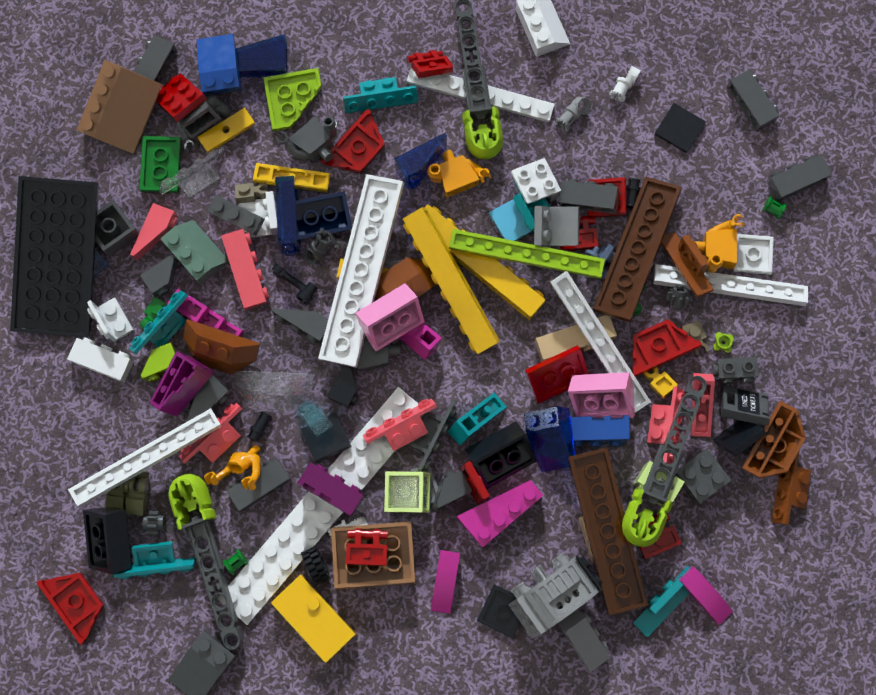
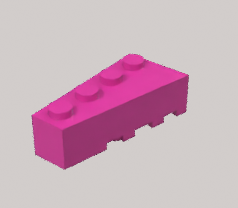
[457,480,543,548]

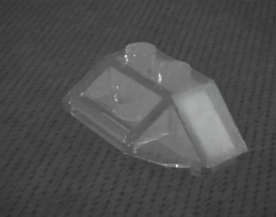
[235,371,313,413]

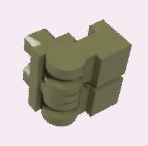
[105,471,150,516]

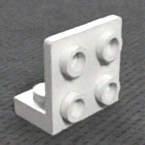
[511,158,561,204]
[238,191,280,238]
[87,297,134,342]

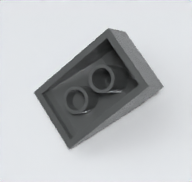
[168,630,238,695]

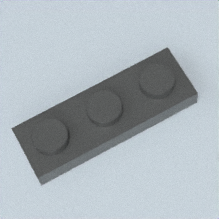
[207,195,265,236]

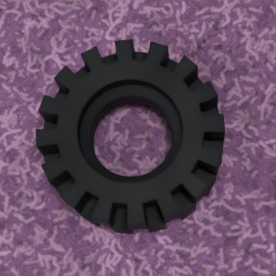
[301,546,331,585]

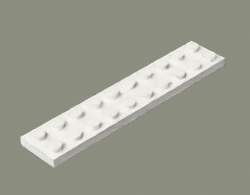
[318,174,404,368]

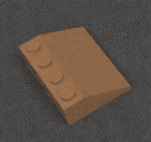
[77,60,163,154]
[331,521,416,590]

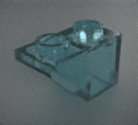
[295,400,332,437]

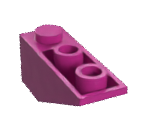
[399,323,442,361]

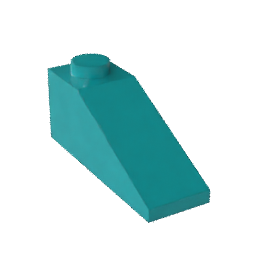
[447,392,507,446]

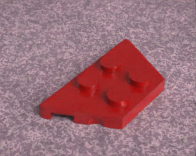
[320,109,385,174]
[633,319,702,377]
[36,573,104,645]

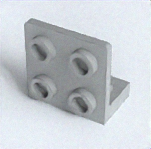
[534,206,579,246]

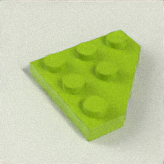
[263,68,322,132]

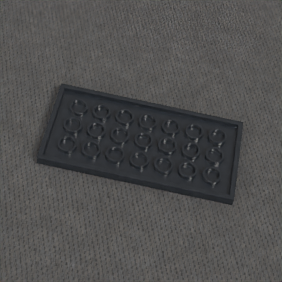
[10,176,99,337]

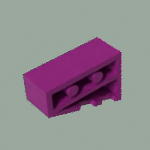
[149,351,214,417]
[297,462,364,517]

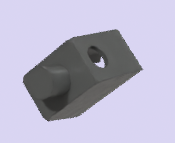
[358,335,400,372]

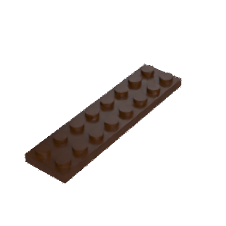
[593,177,682,323]
[568,448,648,615]

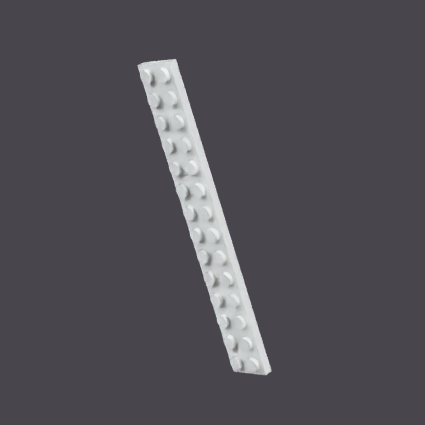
[217,387,424,625]

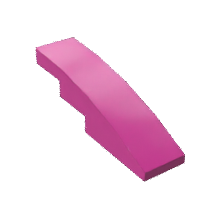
[167,289,244,337]

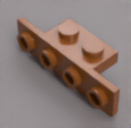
[661,231,714,297]
[772,450,811,525]

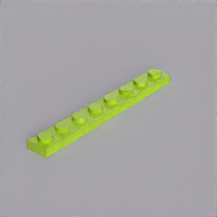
[449,229,605,279]

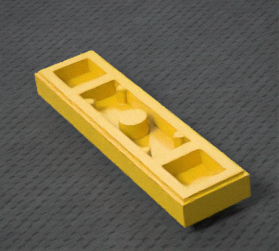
[253,163,331,193]

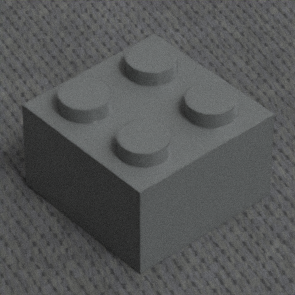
[96,200,139,257]
[676,448,731,505]

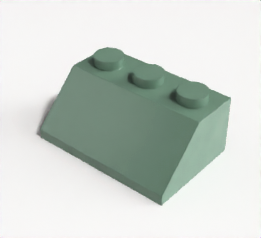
[160,220,229,286]

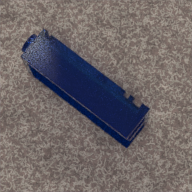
[275,176,301,256]

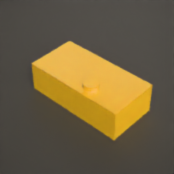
[271,574,356,663]

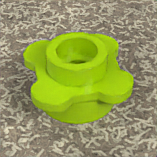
[713,332,734,353]

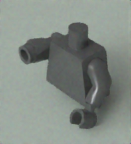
[177,93,232,153]
[275,116,339,163]

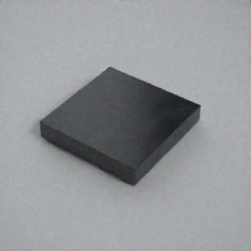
[654,103,706,153]
[301,413,352,464]
[713,420,766,456]
[477,584,521,639]

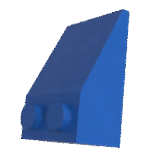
[196,34,243,96]

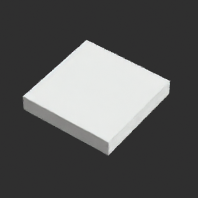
[733,234,774,275]

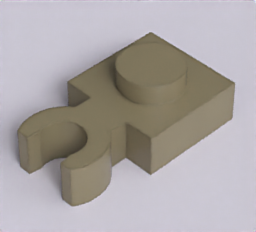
[235,183,268,203]
[681,320,709,356]

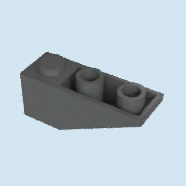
[271,308,328,344]
[186,375,231,422]

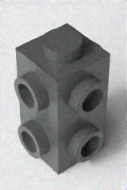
[712,357,759,384]

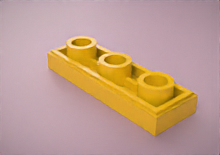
[197,108,256,154]

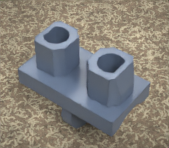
[585,244,615,280]

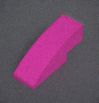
[431,550,460,614]
[678,566,733,625]

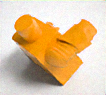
[427,150,492,198]
[695,214,745,273]

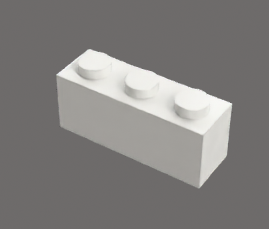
[67,337,134,383]

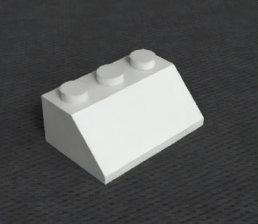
[515,0,570,57]

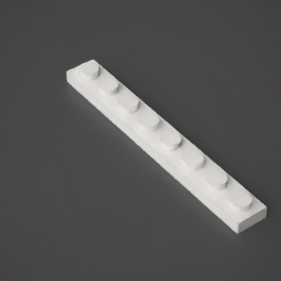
[407,67,554,123]
[653,264,808,306]
[550,271,651,413]
[68,409,221,508]

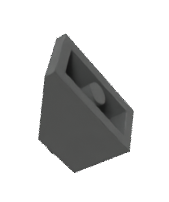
[140,254,178,297]
[432,470,472,512]

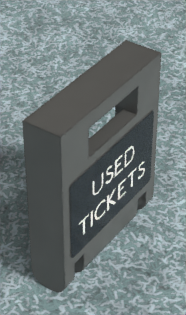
[721,385,770,426]

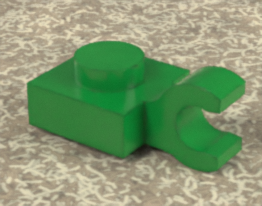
[139,297,167,329]

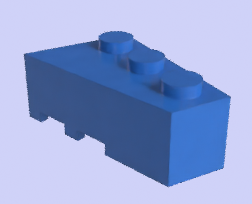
[566,415,630,447]

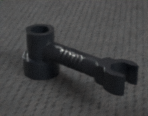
[272,263,318,305]

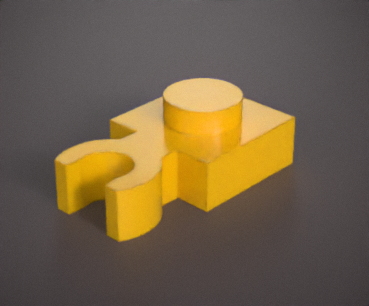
[643,367,678,399]

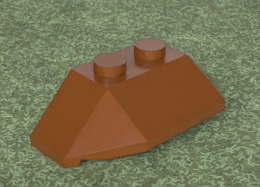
[374,257,436,301]
[183,319,260,375]
[742,401,806,478]

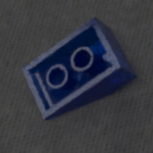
[394,133,447,189]
[524,406,575,472]

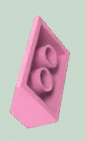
[356,283,425,352]
[568,372,635,418]

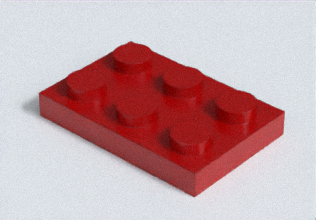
[156,73,207,122]
[525,345,589,404]

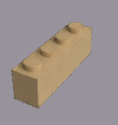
[535,315,617,362]

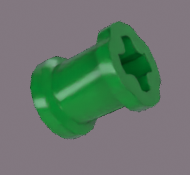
[762,196,787,219]
[222,549,249,575]

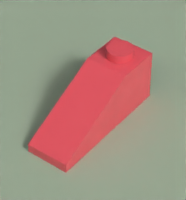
[130,203,178,260]
[691,373,715,437]

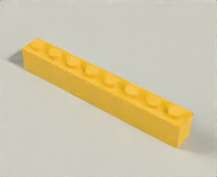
[424,204,545,321]
[403,207,500,354]

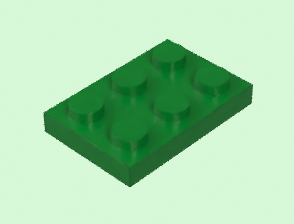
[139,136,182,193]

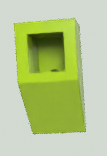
[141,342,176,382]

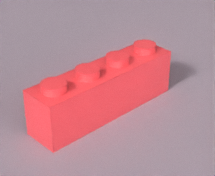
[221,229,270,310]

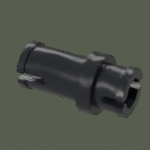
[626,178,641,208]
[247,411,272,443]

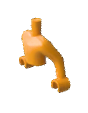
[204,445,261,490]

